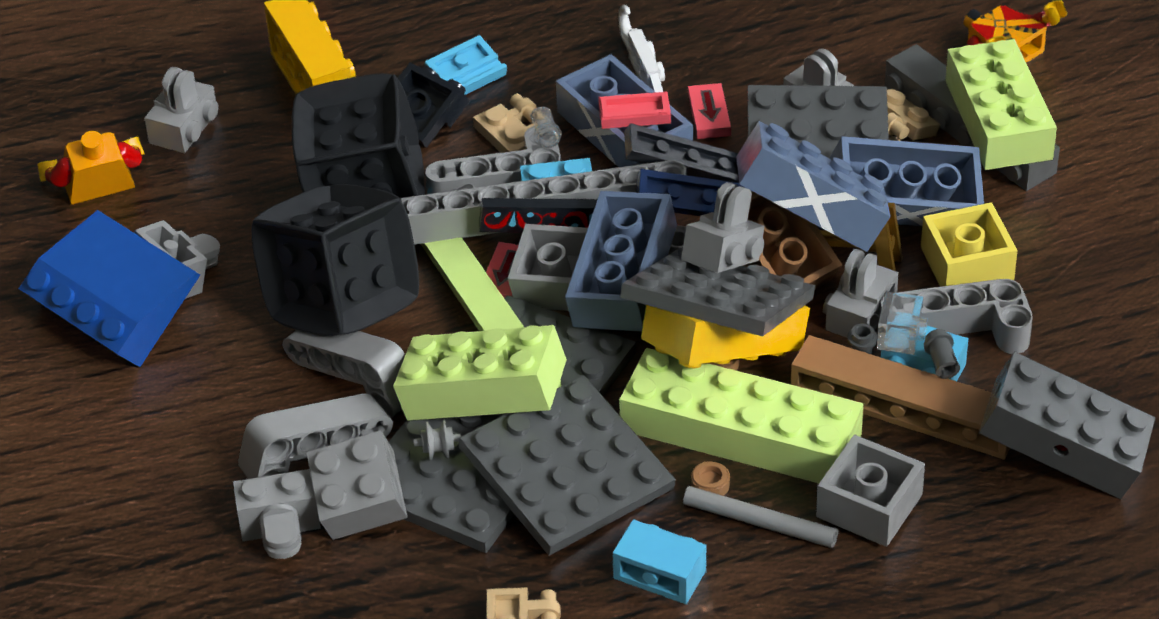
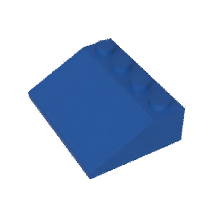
[18,210,200,367]

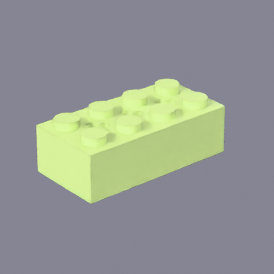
[945,39,1057,170]
[393,325,567,421]

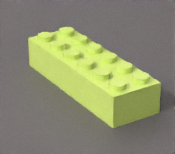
[619,348,864,483]

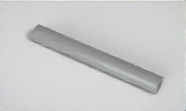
[683,486,838,548]

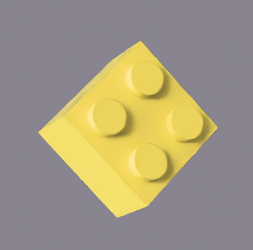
[921,203,1018,287]

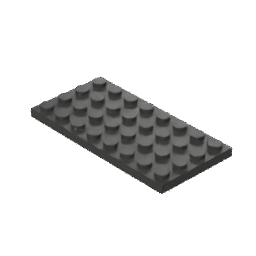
[389,295,636,553]

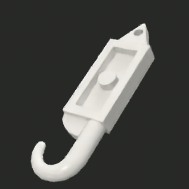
[618,5,665,92]

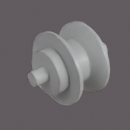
[414,420,461,460]

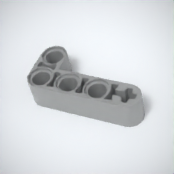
[425,125,561,194]
[879,279,1033,354]
[283,330,405,418]
[238,393,393,479]

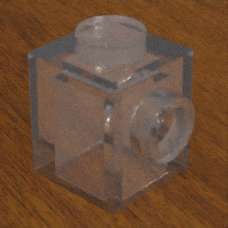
[877,291,928,355]

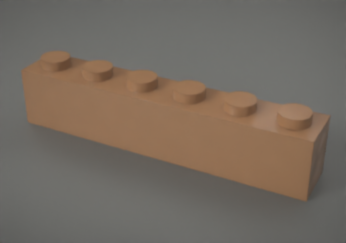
[791,335,1010,460]

